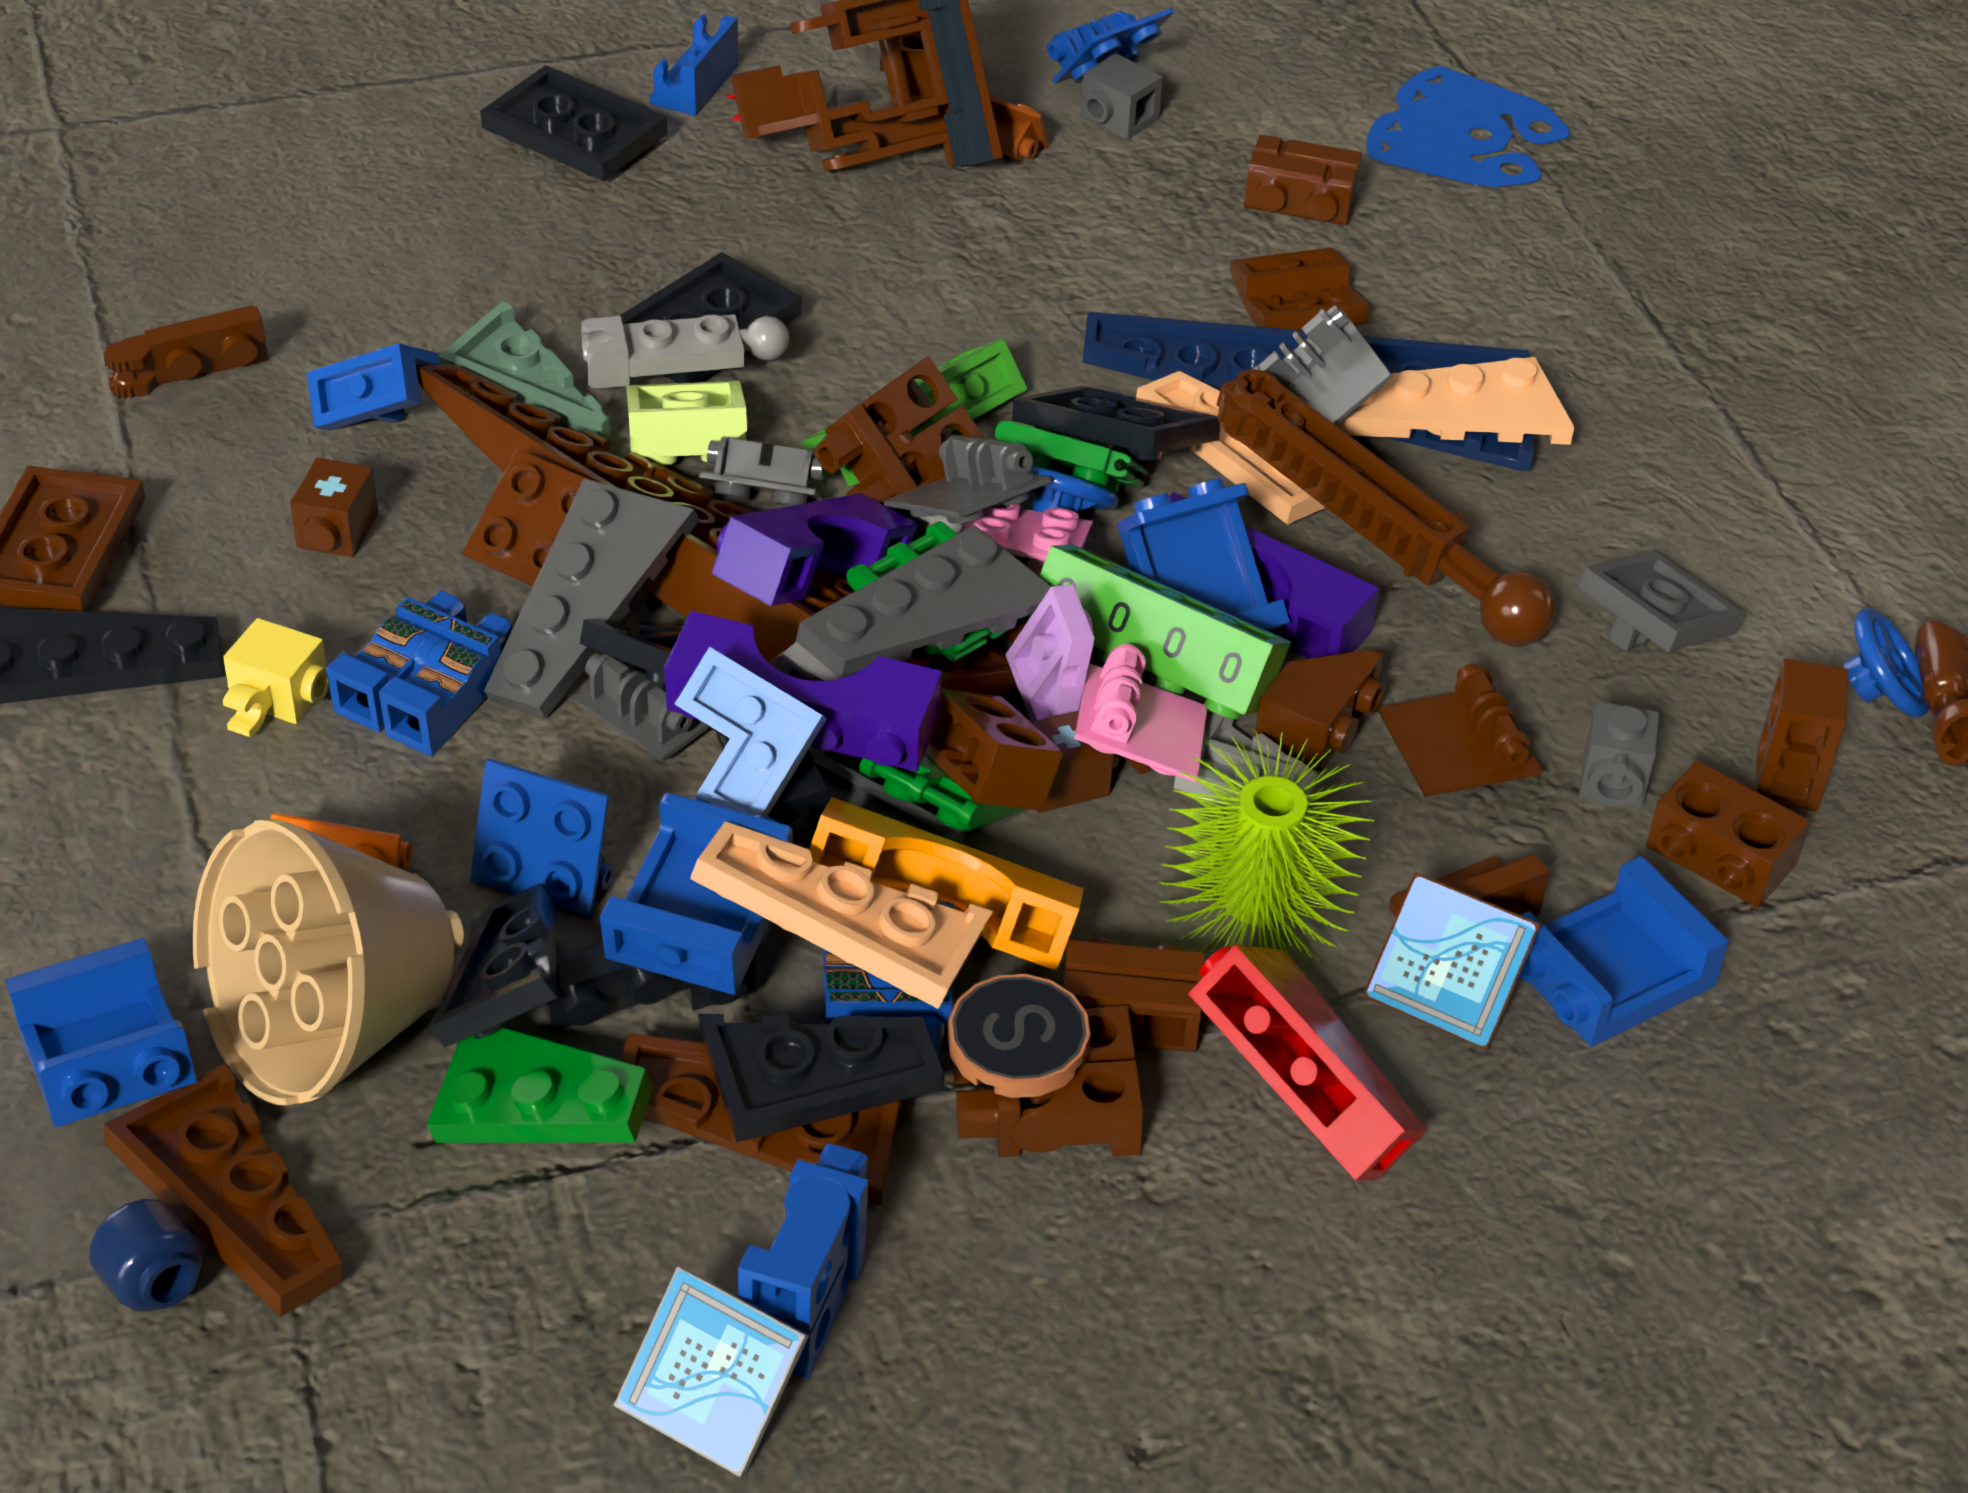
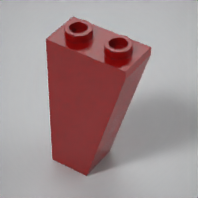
[1188,944,1427,1181]

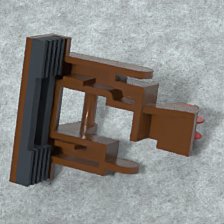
[726,0,1003,171]

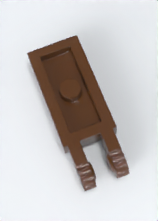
[103,305,268,399]

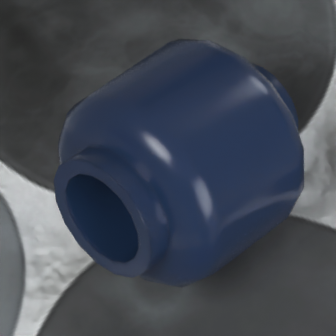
[89,1199,204,1312]

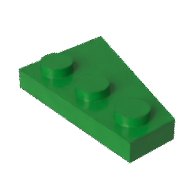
[427,1027,653,1143]

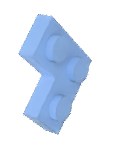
[675,647,827,816]

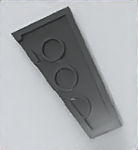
[484,479,700,718]
[795,525,1051,678]

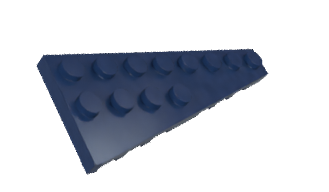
[1083,312,1533,471]

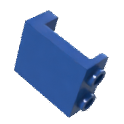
[1116,478,1290,631]
[600,793,793,995]
[1520,856,1729,1047]
[5,938,197,1128]

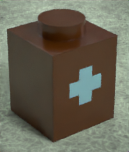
[290,457,378,558]
[1031,710,1119,813]

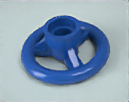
[1030,466,1118,514]
[1844,608,1929,718]

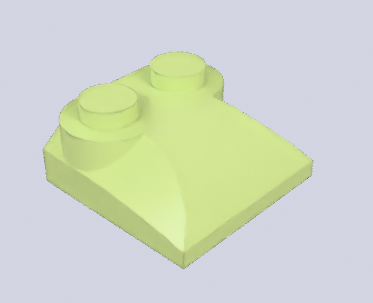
[627,381,747,465]

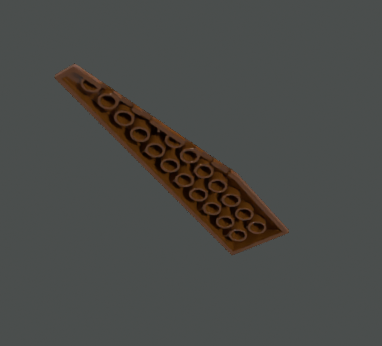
[416,364,1017,697]

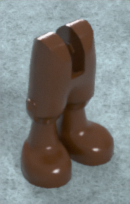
[1915,620,1968,771]

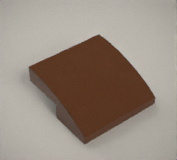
[1230,247,1368,331]

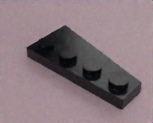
[0,607,224,704]

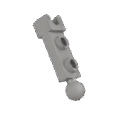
[581,314,790,389]

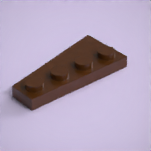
[621,1033,903,1206]
[104,1063,343,1317]

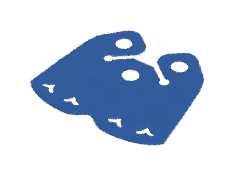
[1366,66,1570,187]

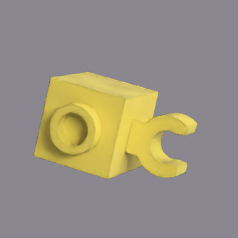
[223,618,329,737]

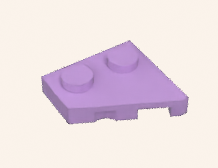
[1005,584,1095,722]

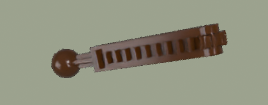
[1216,369,1556,647]

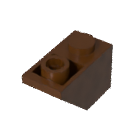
[1255,650,1385,772]

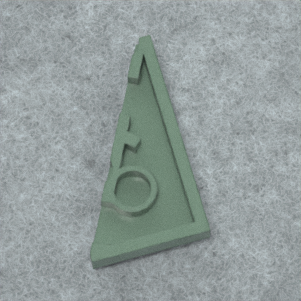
[439,301,611,438]

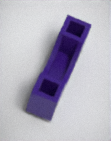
[1169,492,1379,659]
[712,493,918,606]
[664,611,942,772]

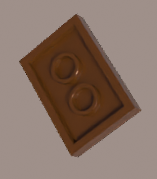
[0,465,145,611]

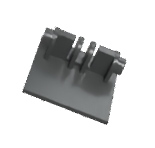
[1252,305,1393,426]
[884,435,1051,523]
[573,652,711,762]

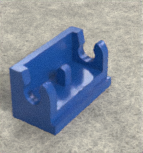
[650,14,738,116]

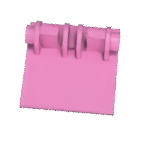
[960,503,1093,576]
[1074,643,1207,782]

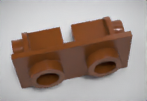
[989,92,1050,161]

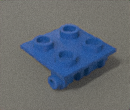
[1047,8,1174,84]
[470,758,614,918]

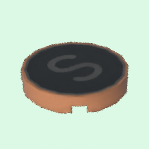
[948,974,1090,1098]

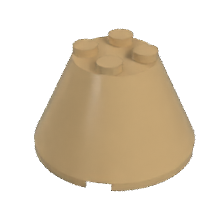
[193,819,464,1105]

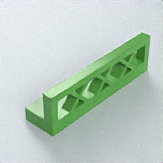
[800,338,1027,487]

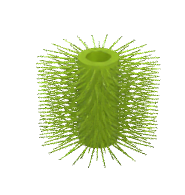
[1159,731,1374,962]

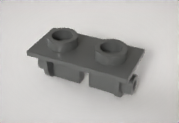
[699,436,826,506]

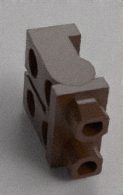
[813,355,985,511]
[951,1005,1143,1157]

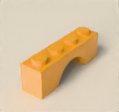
[809,797,1084,971]

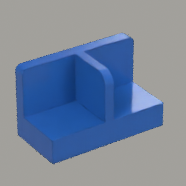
[307,343,440,431]

